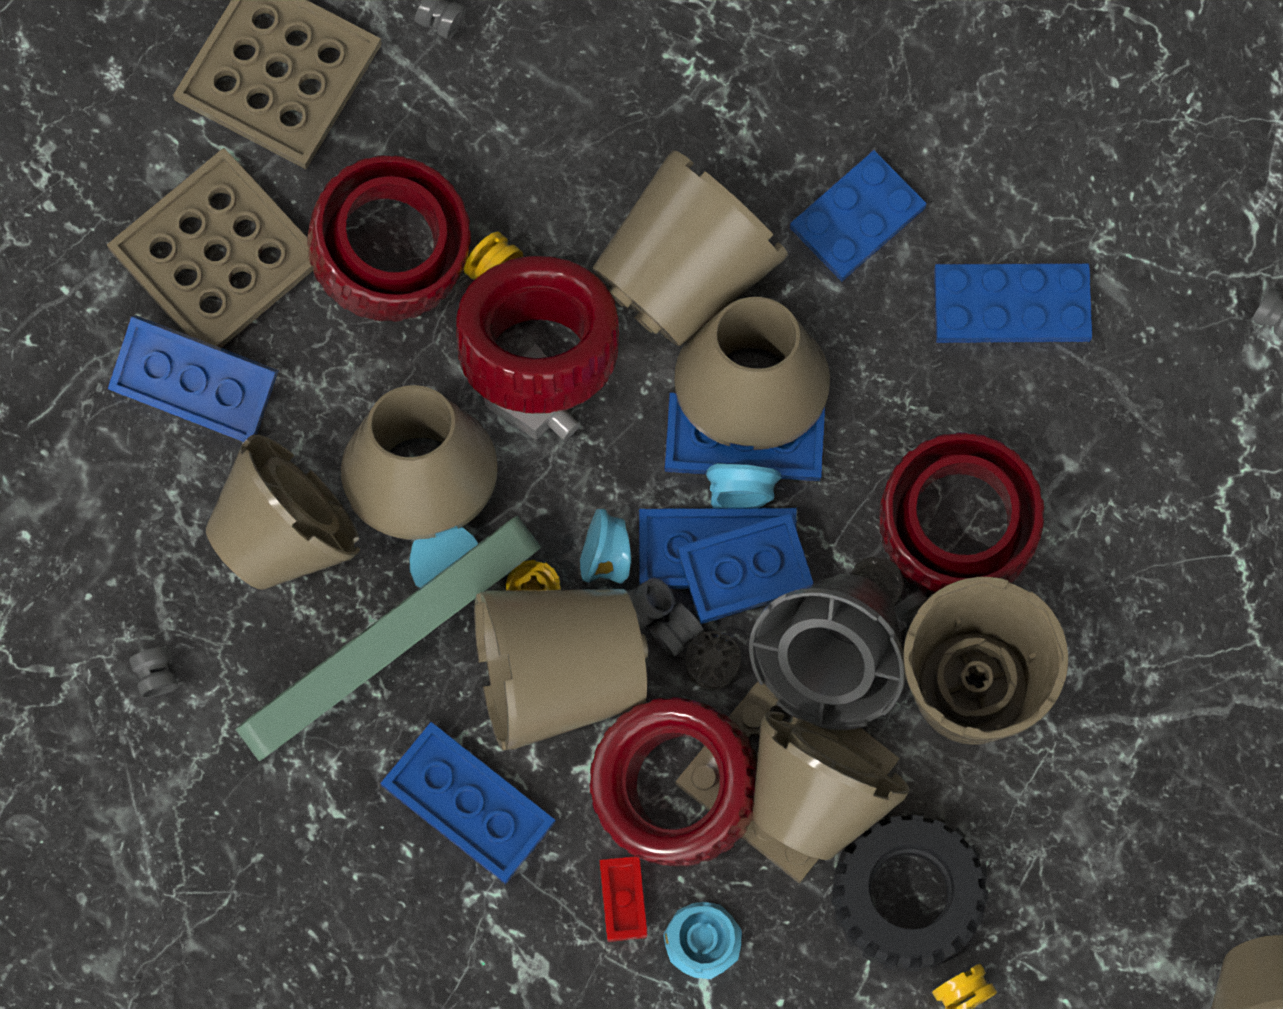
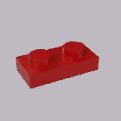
[599,856,647,942]

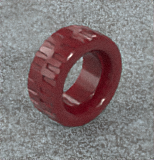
[307,155,471,322]
[456,256,619,414]
[879,432,1045,594]
[589,697,758,866]

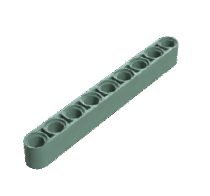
[235,515,541,761]

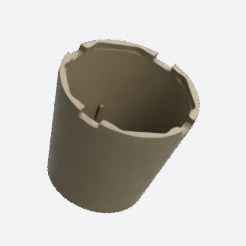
[593,150,788,346]
[903,577,1068,745]
[474,589,648,750]

